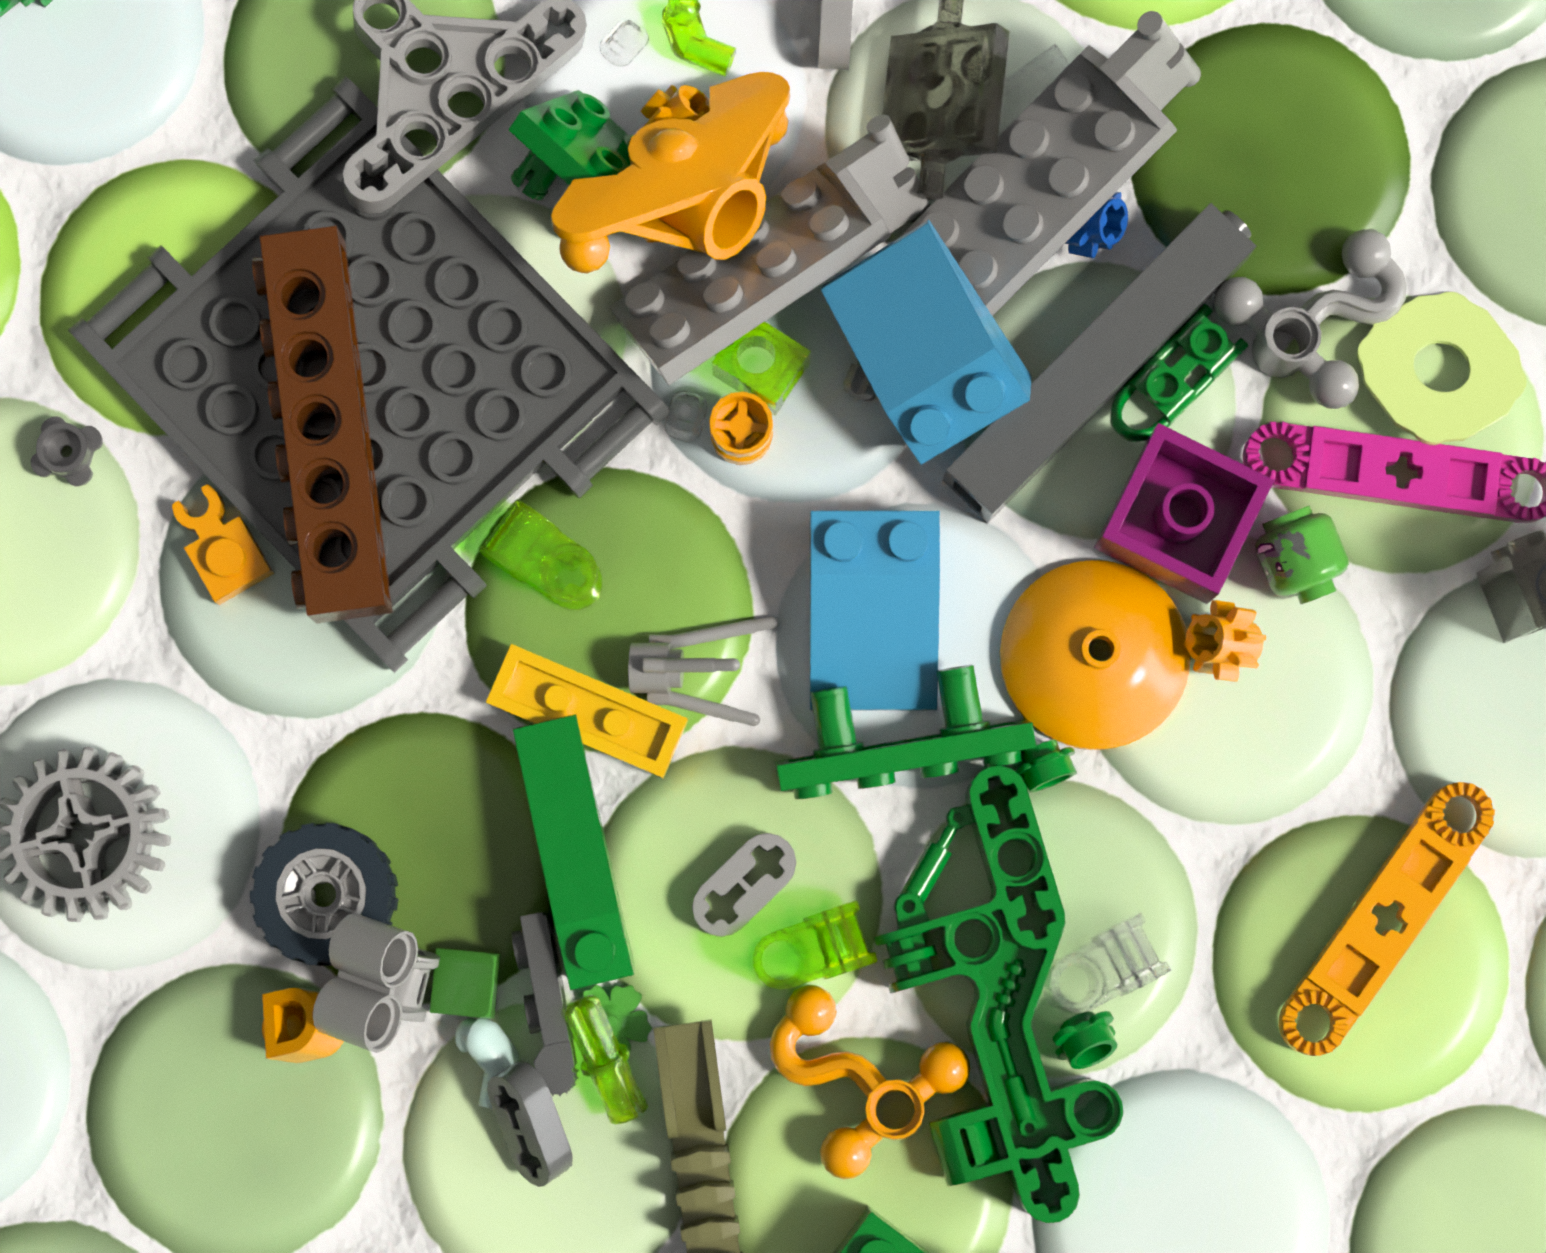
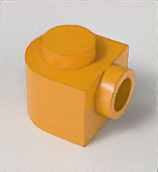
[262,988,344,1063]

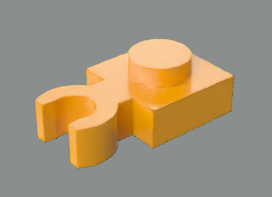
[172,484,274,605]

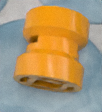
[709,391,773,465]

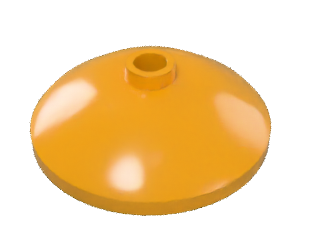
[999,560,1190,750]

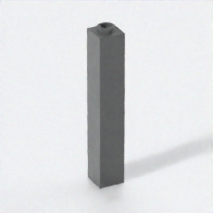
[942,203,1257,524]

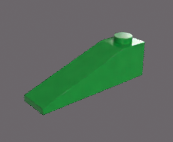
[513,714,634,990]

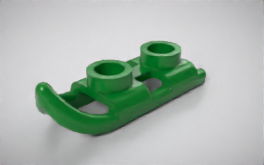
[1110,304,1249,442]

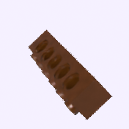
[252,226,393,624]

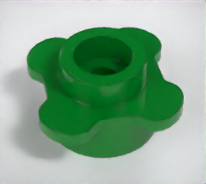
[1052,1011,1118,1069]

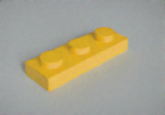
[486,644,689,779]

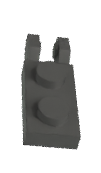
[512,912,579,1096]

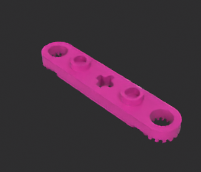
[1243,421,1546,524]

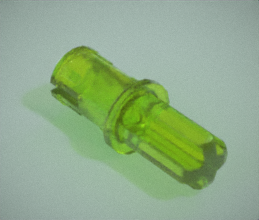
[565,995,648,1125]

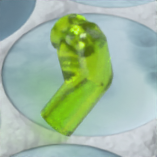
[661,0,737,77]

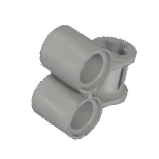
[313,913,440,1053]

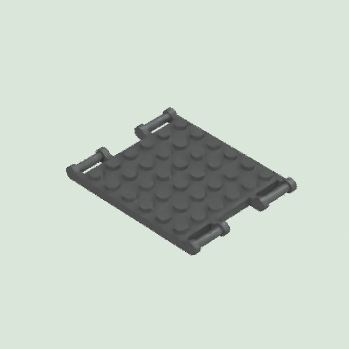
[68,76,671,673]

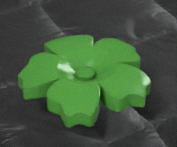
[573,985,653,1062]

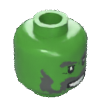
[1255,505,1349,605]

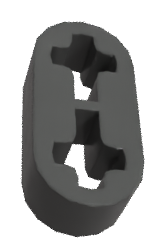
[487,1061,573,1187]

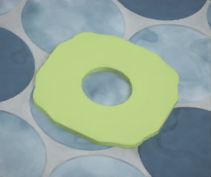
[1357,292,1527,445]

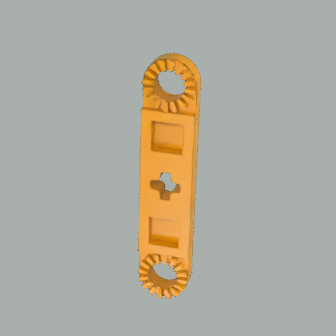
[1279,782,1495,1056]

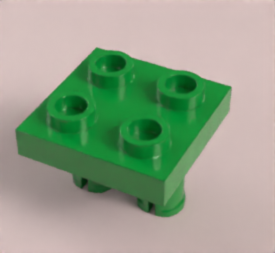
[508,90,633,200]

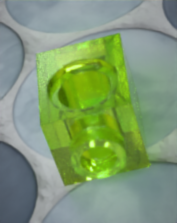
[712,321,811,416]

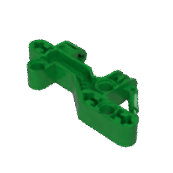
[874,766,1123,1223]

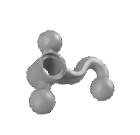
[1214,229,1407,409]

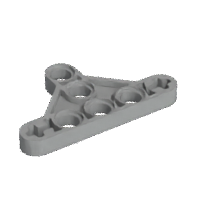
[343,0,587,214]

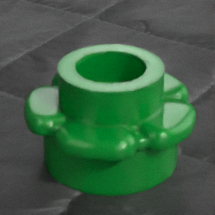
[1015,739,1077,793]

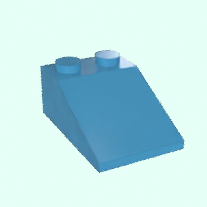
[821,220,1032,465]
[809,511,940,711]

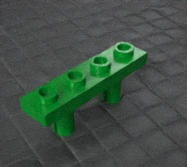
[775,665,1037,799]

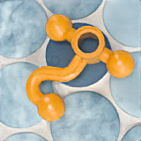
[769,985,971,1179]

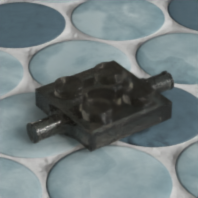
[882,0,1010,200]

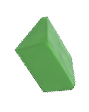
[430,948,501,1019]

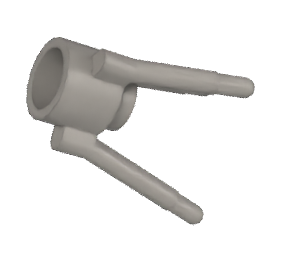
[628,616,778,726]

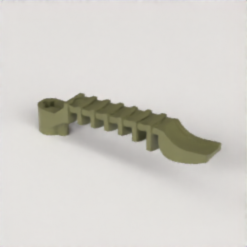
[653,1019,743,1253]

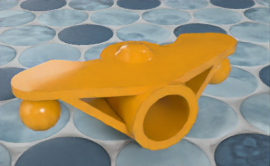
[551,72,791,274]

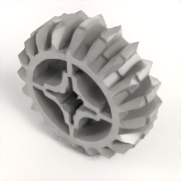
[0,747,171,922]

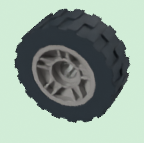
[250,822,399,966]

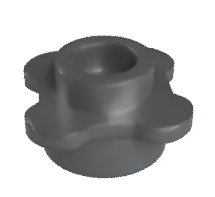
[31,416,103,487]

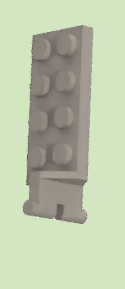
[901,11,1201,316]
[609,115,931,385]

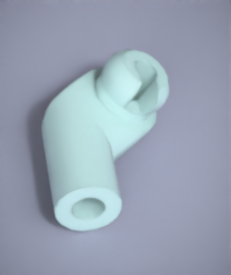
[455,1018,519,1109]

